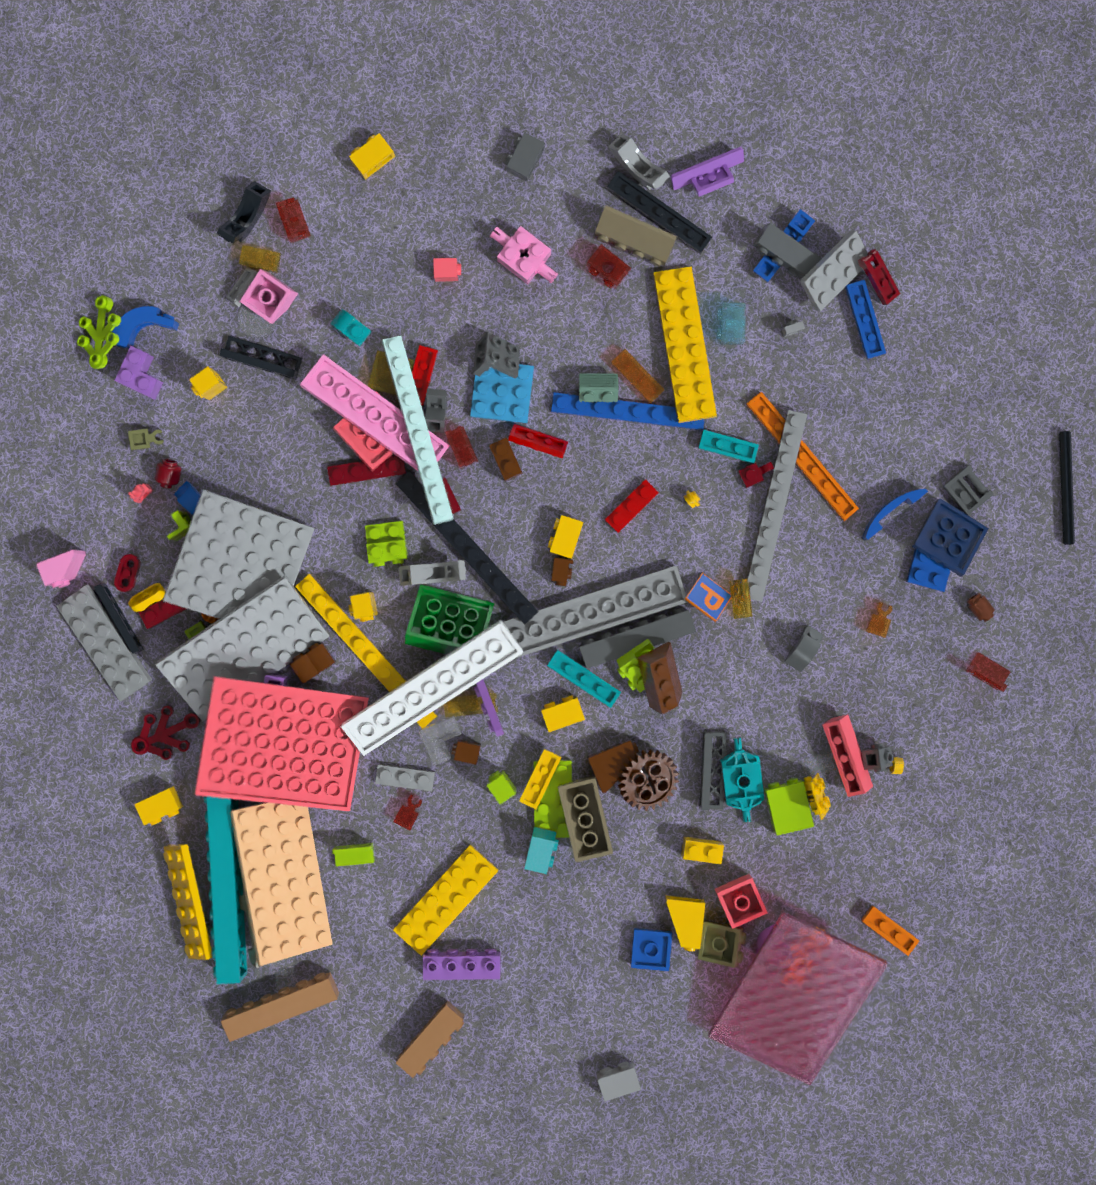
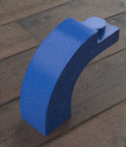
[112,306,179,349]

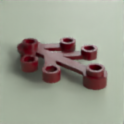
[131,705,201,760]

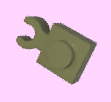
[128,429,164,451]

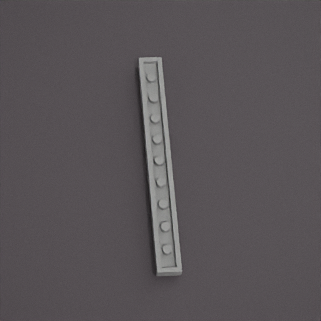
[743,410,807,602]

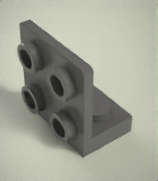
[473,332,520,378]

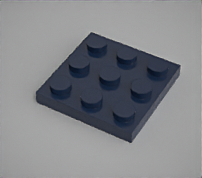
[912,498,989,577]

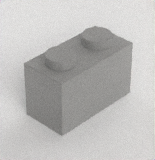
[597,1062,641,1102]

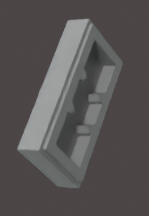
[226,267,257,307]

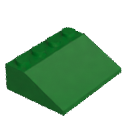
[405,584,494,655]

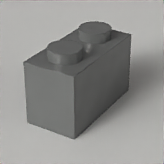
[505,132,545,182]

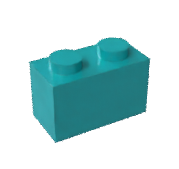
[524,827,559,874]

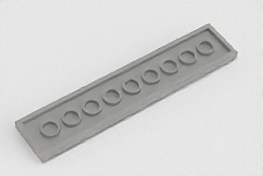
[503,565,688,659]

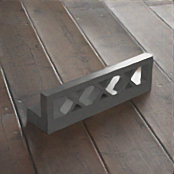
[700,731,727,810]

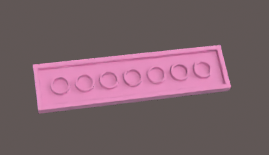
[300,354,450,471]

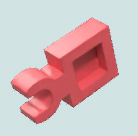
[128,483,153,503]

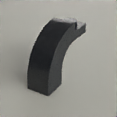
[217,181,271,244]

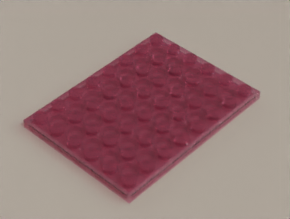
[708,911,888,1085]

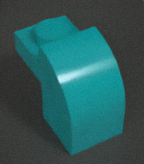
[330,309,371,347]

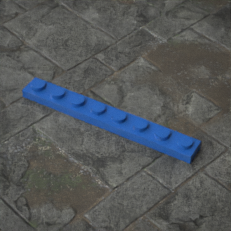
[551,393,705,430]

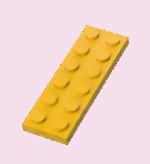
[163,844,212,960]
[393,844,499,956]

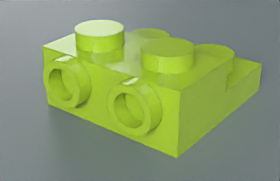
[365,521,408,567]
[616,639,655,692]

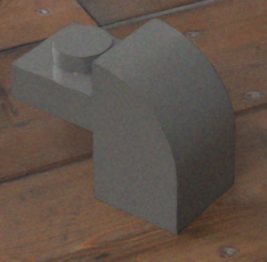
[425,389,448,433]
[785,625,824,672]

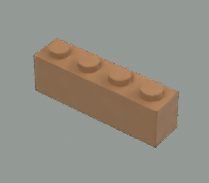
[396,1000,464,1078]

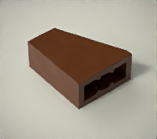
[587,739,639,794]

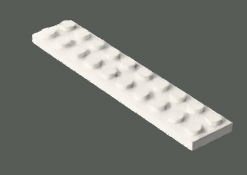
[341,620,523,756]

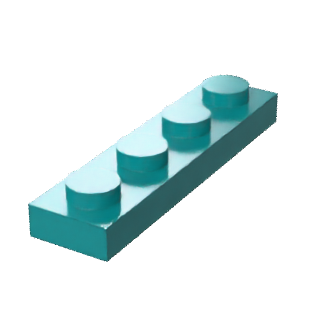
[547,650,621,708]

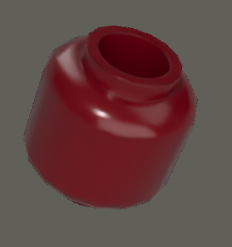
[154,459,182,489]

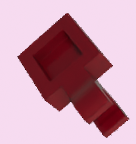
[738,462,774,488]

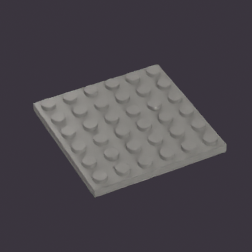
[163,489,315,619]

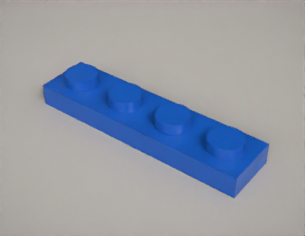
[845,280,886,360]

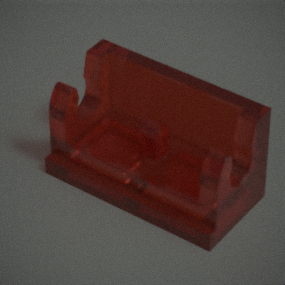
[276,198,311,243]
[445,426,478,469]

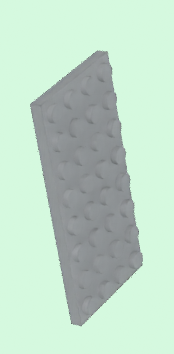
[156,576,330,722]

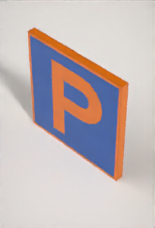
[685,573,733,622]

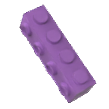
[423,949,501,980]

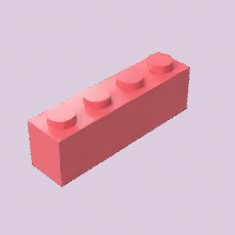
[822,714,873,797]

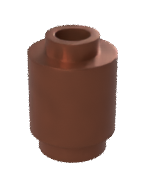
[967,592,995,622]

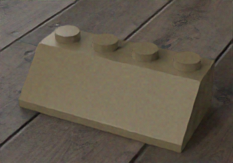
[595,205,677,267]
[558,775,613,862]

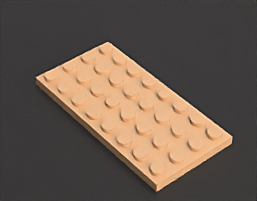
[230,802,332,966]

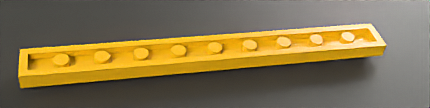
[295,574,437,729]

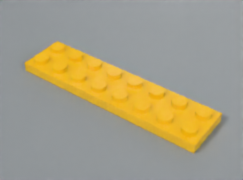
[653,266,717,423]

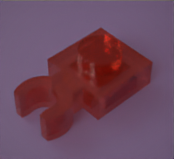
[393,794,423,831]

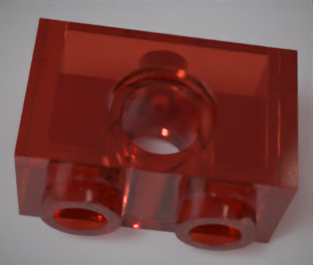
[586,244,631,290]

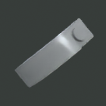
[608,134,670,190]
[399,560,466,586]

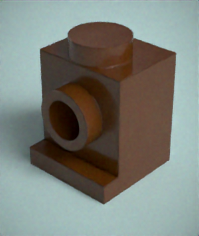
[552,558,573,586]

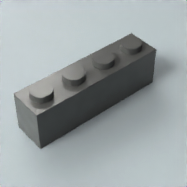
[753,223,822,279]

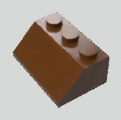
[637,641,683,715]

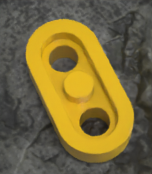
[128,583,166,612]

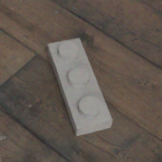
[375,764,435,791]

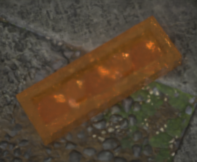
[611,349,665,404]

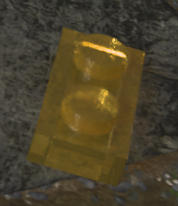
[239,245,282,273]
[729,579,753,619]

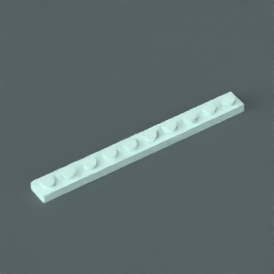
[382,336,453,525]

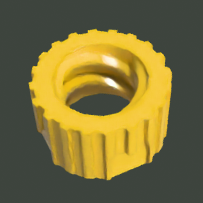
[889,757,904,774]

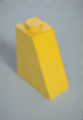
[665,895,705,951]

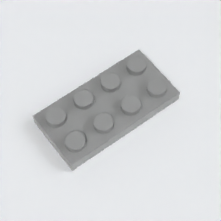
[800,230,868,312]

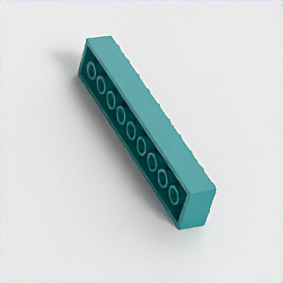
[204,796,248,984]

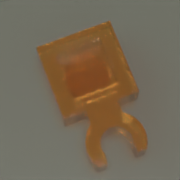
[866,602,893,638]

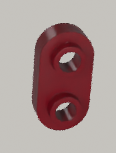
[114,554,141,592]

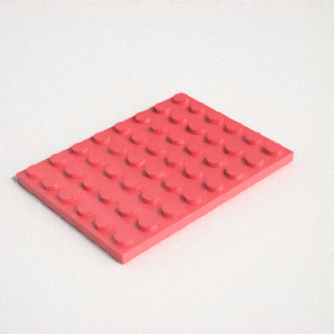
[195,676,369,811]

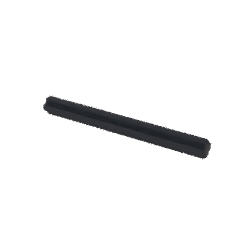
[1059,431,1075,545]

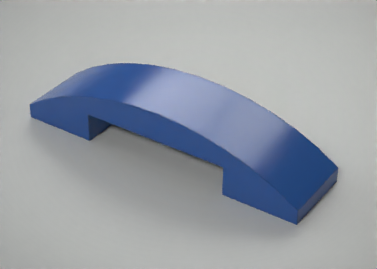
[753,209,815,283]
[862,489,928,541]

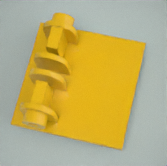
[804,773,831,820]

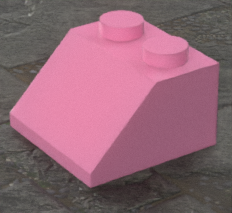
[240,269,298,324]
[37,550,86,588]

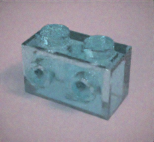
[716,303,746,345]

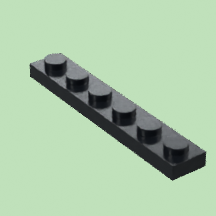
[607,171,712,254]

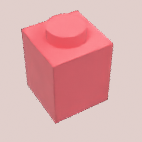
[433,258,462,282]

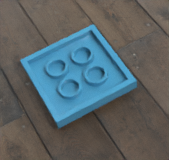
[470,364,534,424]

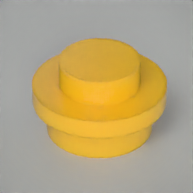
[683,490,701,508]

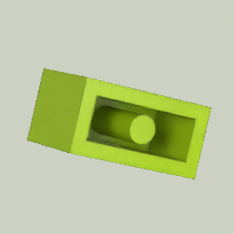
[487,770,517,805]

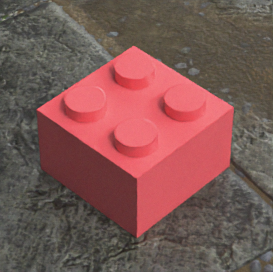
[714,874,768,929]

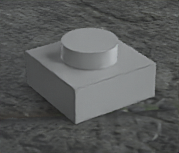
[782,320,805,337]

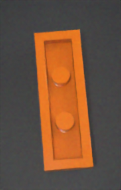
[861,905,919,956]

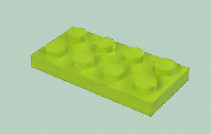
[533,760,572,838]

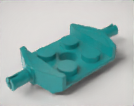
[720,737,764,822]

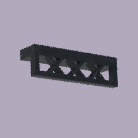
[219,336,303,380]
[93,583,144,654]

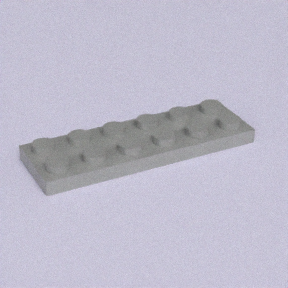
[57,585,152,702]

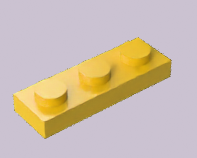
[519,748,562,809]

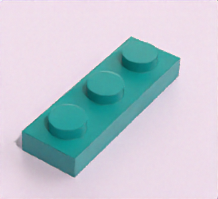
[698,430,759,464]

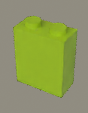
[763,778,814,836]

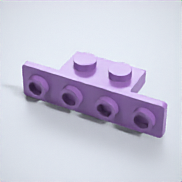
[671,147,744,197]

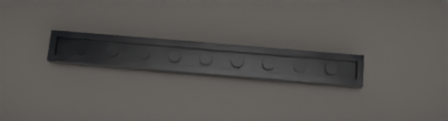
[396,471,539,625]

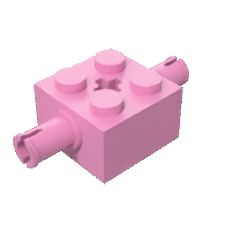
[490,226,558,284]

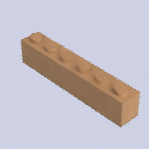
[221,972,339,1042]

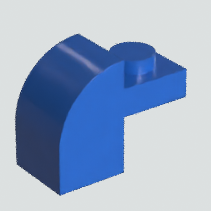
[174,481,201,515]

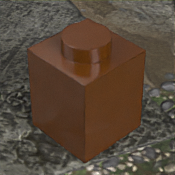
[451,739,481,765]

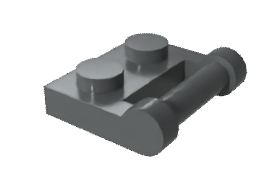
[942,464,994,515]

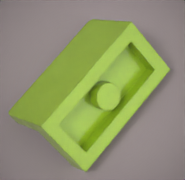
[167,511,191,541]
[332,843,375,867]

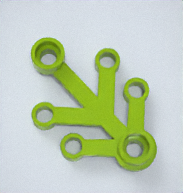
[77,295,121,369]

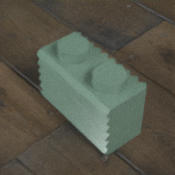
[579,374,618,402]

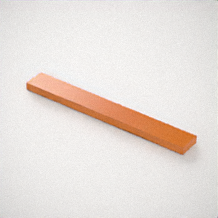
[746,392,859,521]

